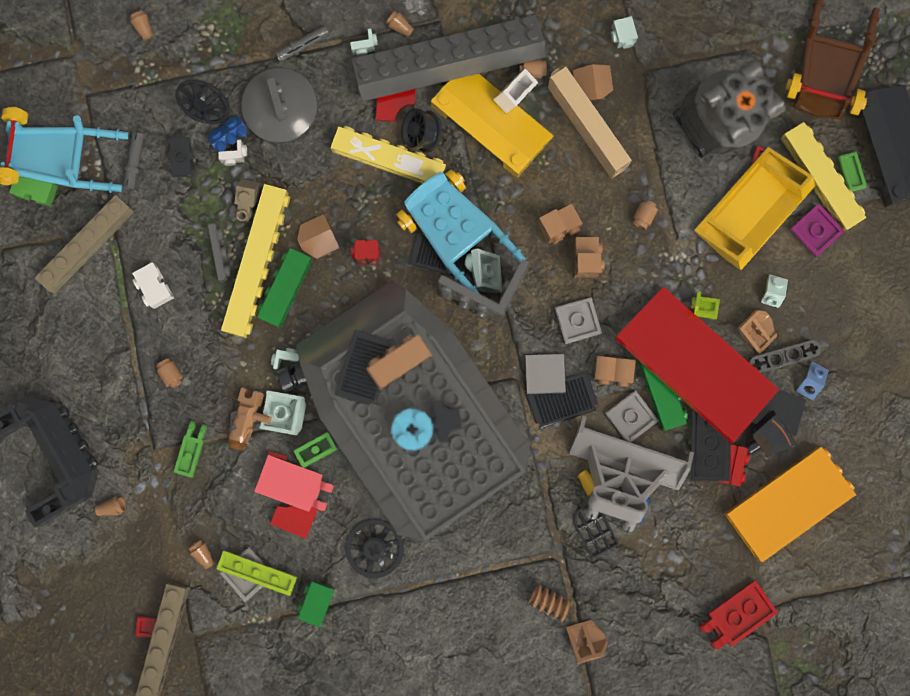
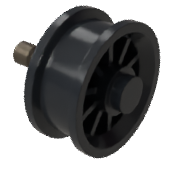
[401,108,448,152]

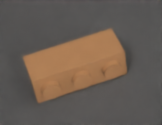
[366,334,432,389]

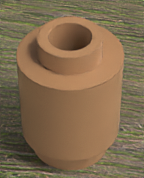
[519,59,547,79]
[633,200,658,230]
[156,358,183,388]

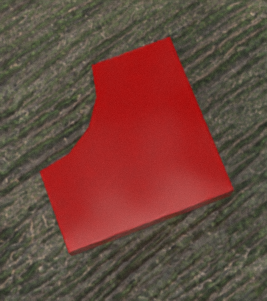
[376,89,416,122]
[270,506,318,539]

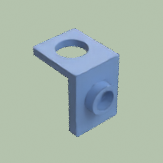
[796,361,829,400]

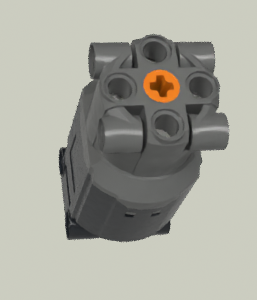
[673,60,785,158]

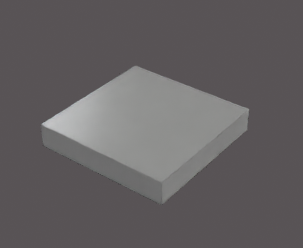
[554,297,602,344]
[525,354,566,394]
[604,390,659,443]
[220,547,265,602]

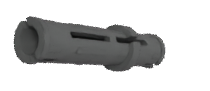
[275,25,329,63]
[122,132,145,190]

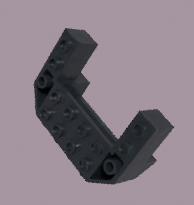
[0,396,99,528]

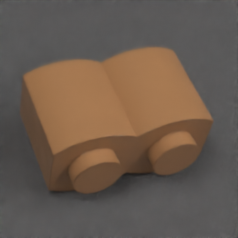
[594,356,636,387]

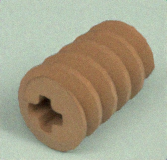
[527,584,570,623]

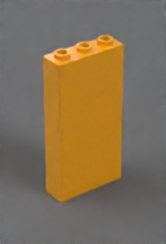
[724,447,856,562]

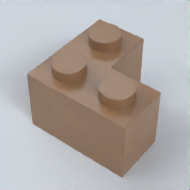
[537,204,583,245]
[574,237,605,278]

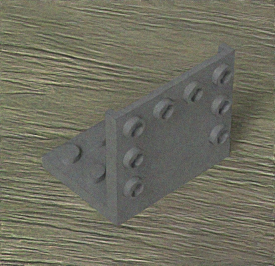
[438,259,530,324]

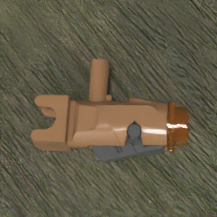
[228,388,272,451]

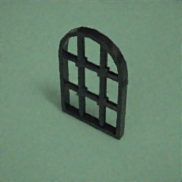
[574,505,620,559]

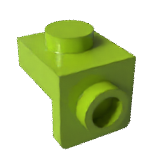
[691,291,720,319]

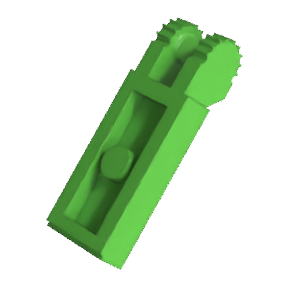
[174,421,207,478]

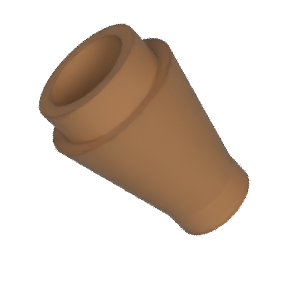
[130,10,153,41]
[386,11,414,38]
[95,496,126,516]
[188,539,215,570]

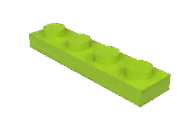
[217,550,297,596]

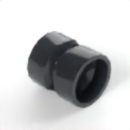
[277,362,308,393]

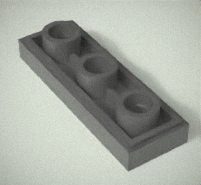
[208,223,231,283]

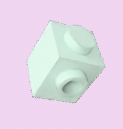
[611,16,638,49]

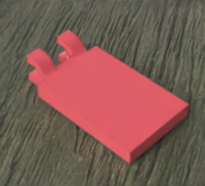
[255,455,334,512]

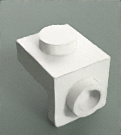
[218,140,247,166]

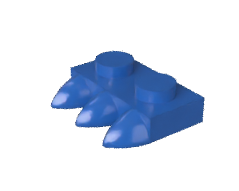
[206,115,247,152]

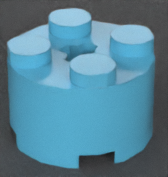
[392,409,433,450]

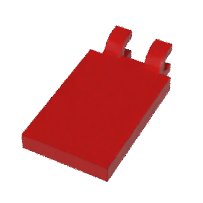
[699,580,778,650]

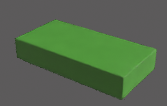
[837,151,867,192]

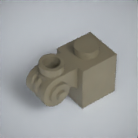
[234,179,260,223]

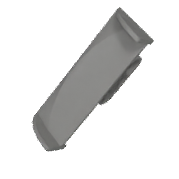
[569,416,694,532]

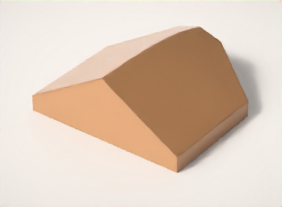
[573,64,613,100]
[297,214,340,259]
[738,310,777,354]
[566,620,608,664]

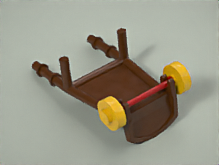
[785,0,880,119]

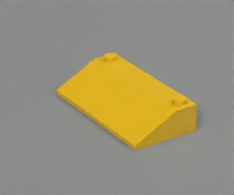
[431,74,554,178]
[694,147,815,270]

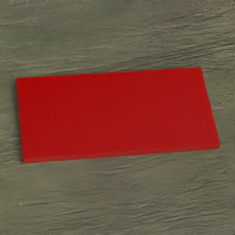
[615,287,779,444]

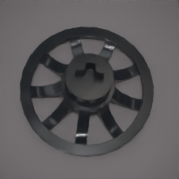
[175,79,230,124]
[346,520,404,578]

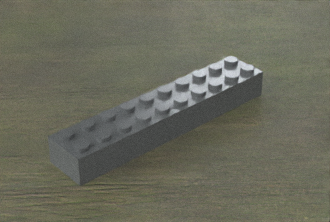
[352,15,546,101]

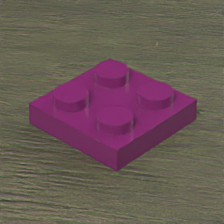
[790,204,845,258]

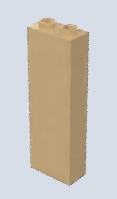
[548,67,632,179]

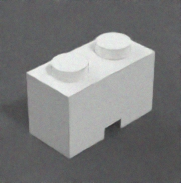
[494,69,538,113]
[132,262,174,309]

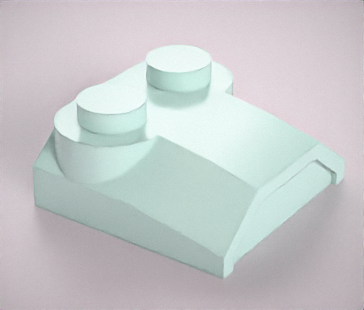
[465,249,502,293]
[259,391,306,435]

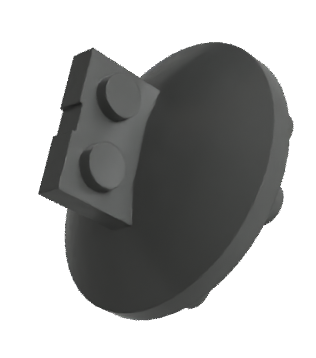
[241,68,317,143]

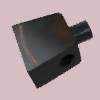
[746,410,796,456]

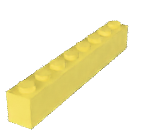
[221,184,290,338]

